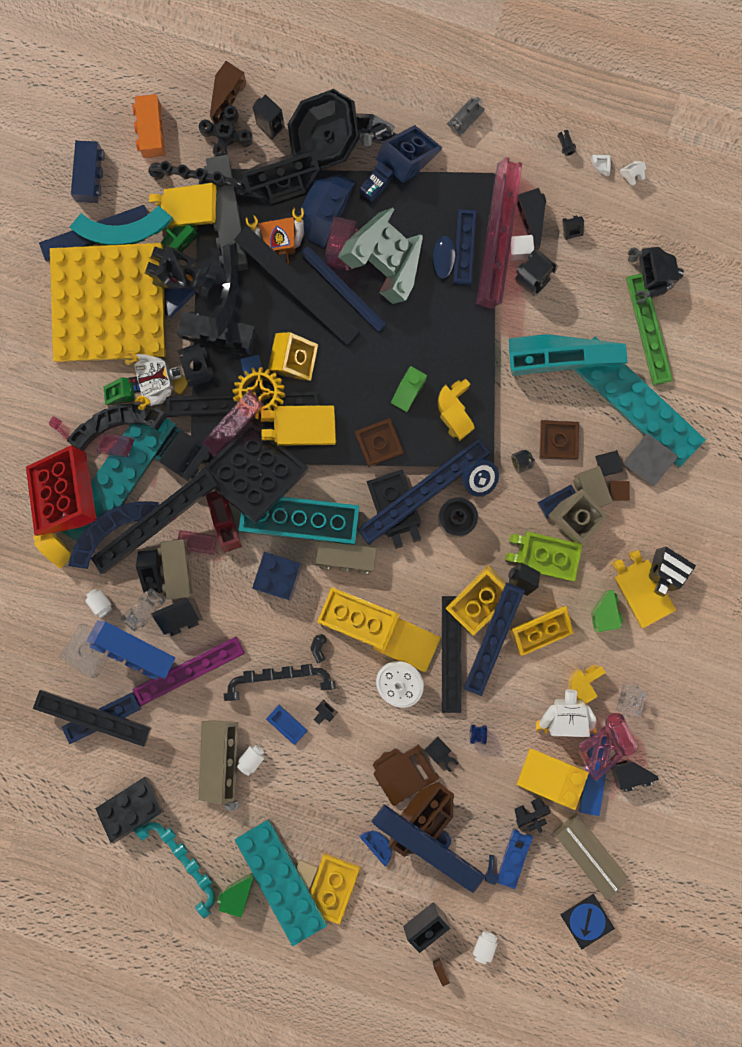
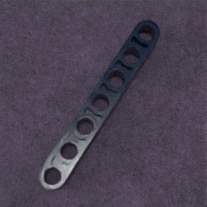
[371,804,486,893]

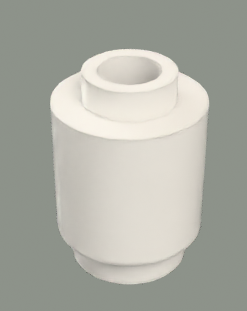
[85,589,113,619]
[237,745,265,776]
[473,931,498,964]

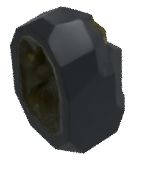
[511,450,535,473]

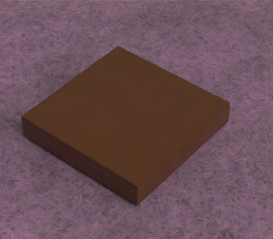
[354,418,404,468]
[539,420,579,460]

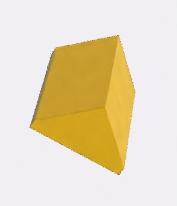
[509,606,574,656]

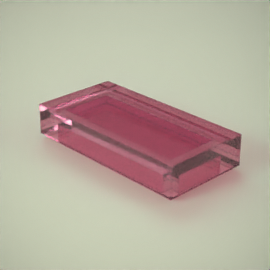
[96,434,134,457]
[178,530,218,555]

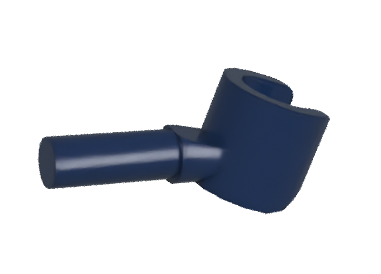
[485,855,498,885]

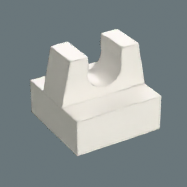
[620,161,647,185]

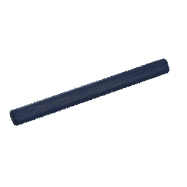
[302,247,386,332]

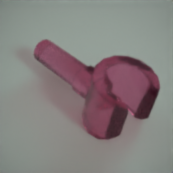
[49,416,70,439]

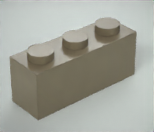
[158,539,193,600]
[316,541,376,575]

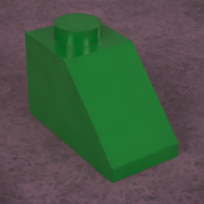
[217,873,254,918]

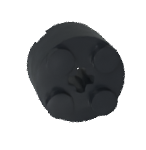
[515,249,558,296]
[438,497,478,538]

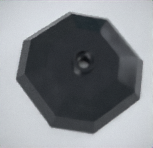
[287,89,360,171]

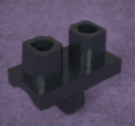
[514,797,551,834]

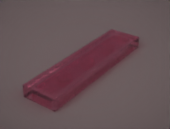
[202,391,264,457]

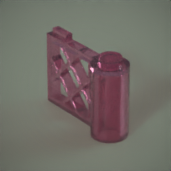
[578,713,638,781]

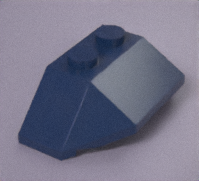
[299,174,357,249]

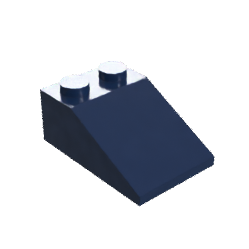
[376,125,443,183]

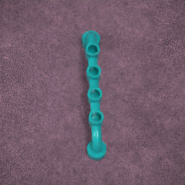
[134,822,215,919]

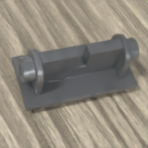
[447,97,485,136]

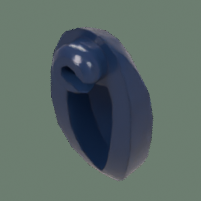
[433,236,455,279]

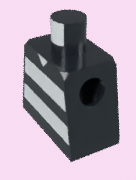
[649,546,696,597]

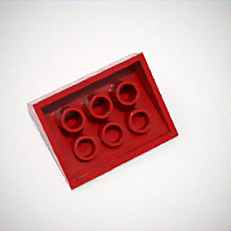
[26,445,96,536]

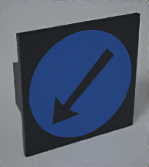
[560,893,615,950]

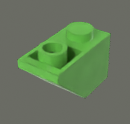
[591,590,623,632]

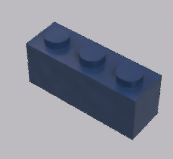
[71,140,105,203]

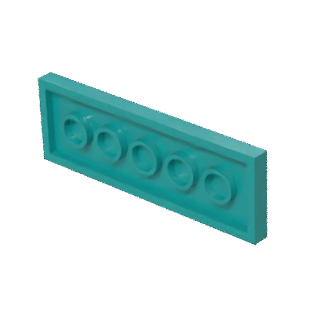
[234,819,328,947]

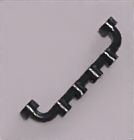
[148,161,249,197]
[223,664,336,701]

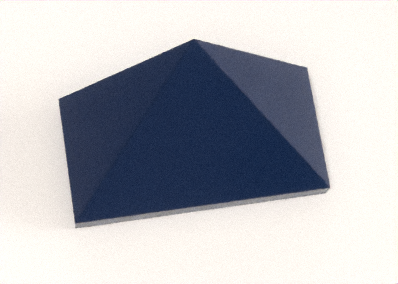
[164,287,196,318]

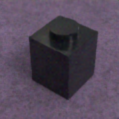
[508,562,540,596]

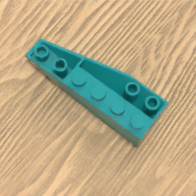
[509,334,628,376]

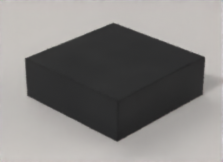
[595,450,623,477]

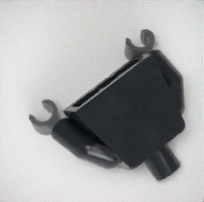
[357,113,397,147]
[628,247,684,305]

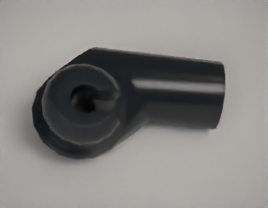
[310,634,327,664]

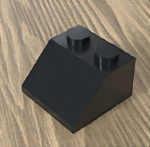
[151,598,203,637]

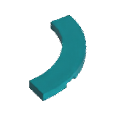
[69,205,173,245]

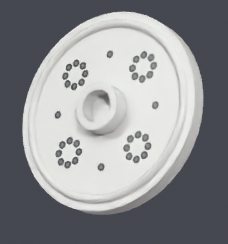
[376,661,424,708]

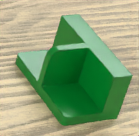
[160,224,200,252]

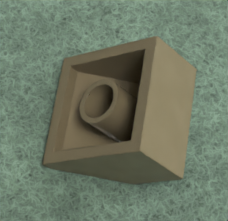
[548,490,609,544]

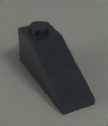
[515,188,546,251]

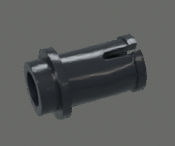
[557,130,576,156]

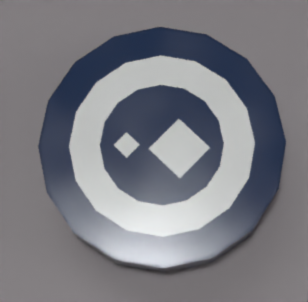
[462,459,499,497]

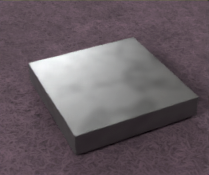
[623,433,678,486]

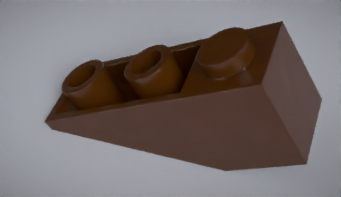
[210,61,246,125]

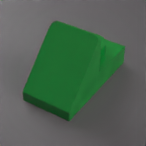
[103,377,134,405]

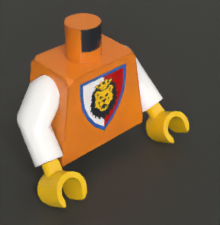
[246,207,304,264]

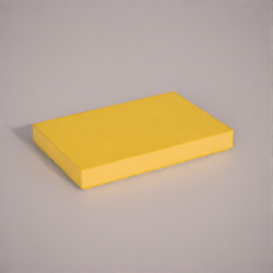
[310,853,361,925]

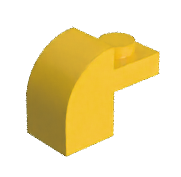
[438,379,470,413]
[440,401,475,441]
[33,532,72,569]
[568,664,606,704]

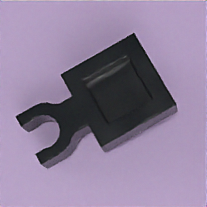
[424,736,459,772]

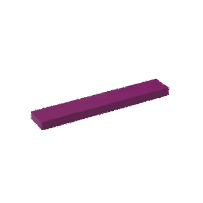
[132,636,246,706]

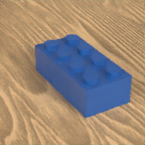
[86,620,176,680]

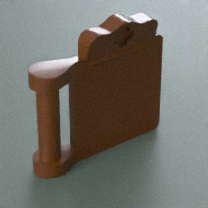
[373,744,440,806]

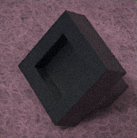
[562,215,584,240]
[314,699,338,725]

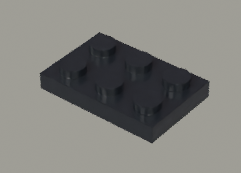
[95,777,164,844]

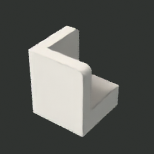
[508,235,534,261]

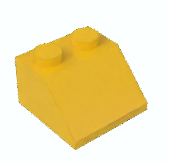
[268,332,318,381]

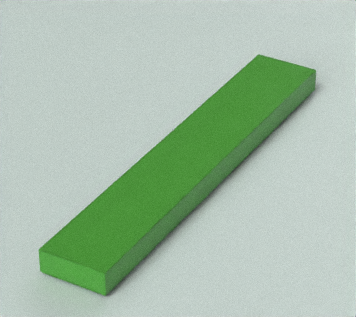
[626,273,673,386]

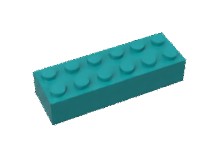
[239,497,360,545]

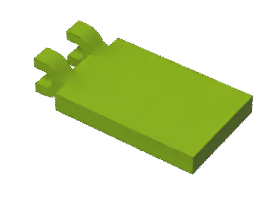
[505,531,583,582]

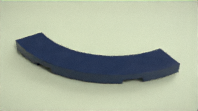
[68,501,159,569]

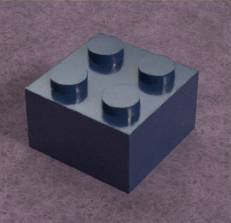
[252,552,303,601]

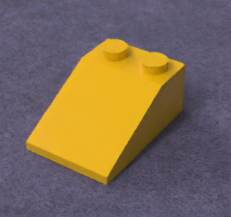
[446,564,506,636]
[373,618,441,673]
[516,748,589,810]

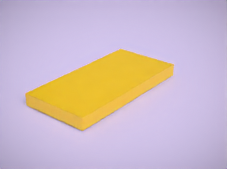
[317,587,400,651]

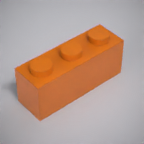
[132,94,165,158]

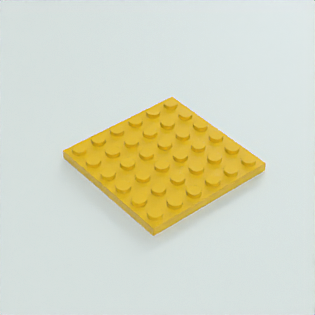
[50,243,166,362]

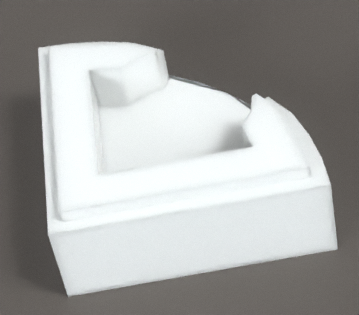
[591,155,611,176]

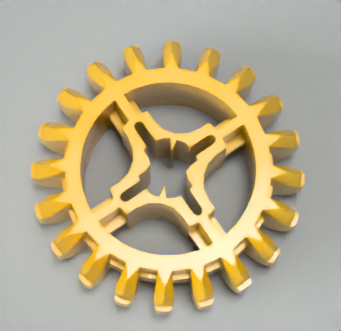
[233,367,285,419]

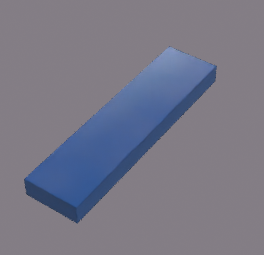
[579,734,612,816]

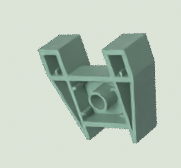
[338,208,423,304]

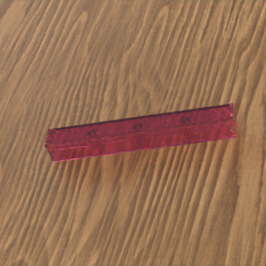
[476,157,522,309]

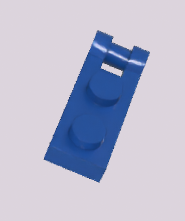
[496,829,533,889]

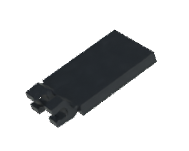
[366,469,421,549]

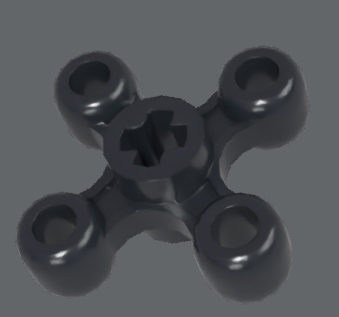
[198,105,253,157]

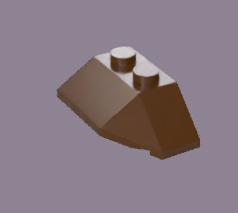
[388,782,454,857]

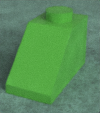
[391,366,427,413]

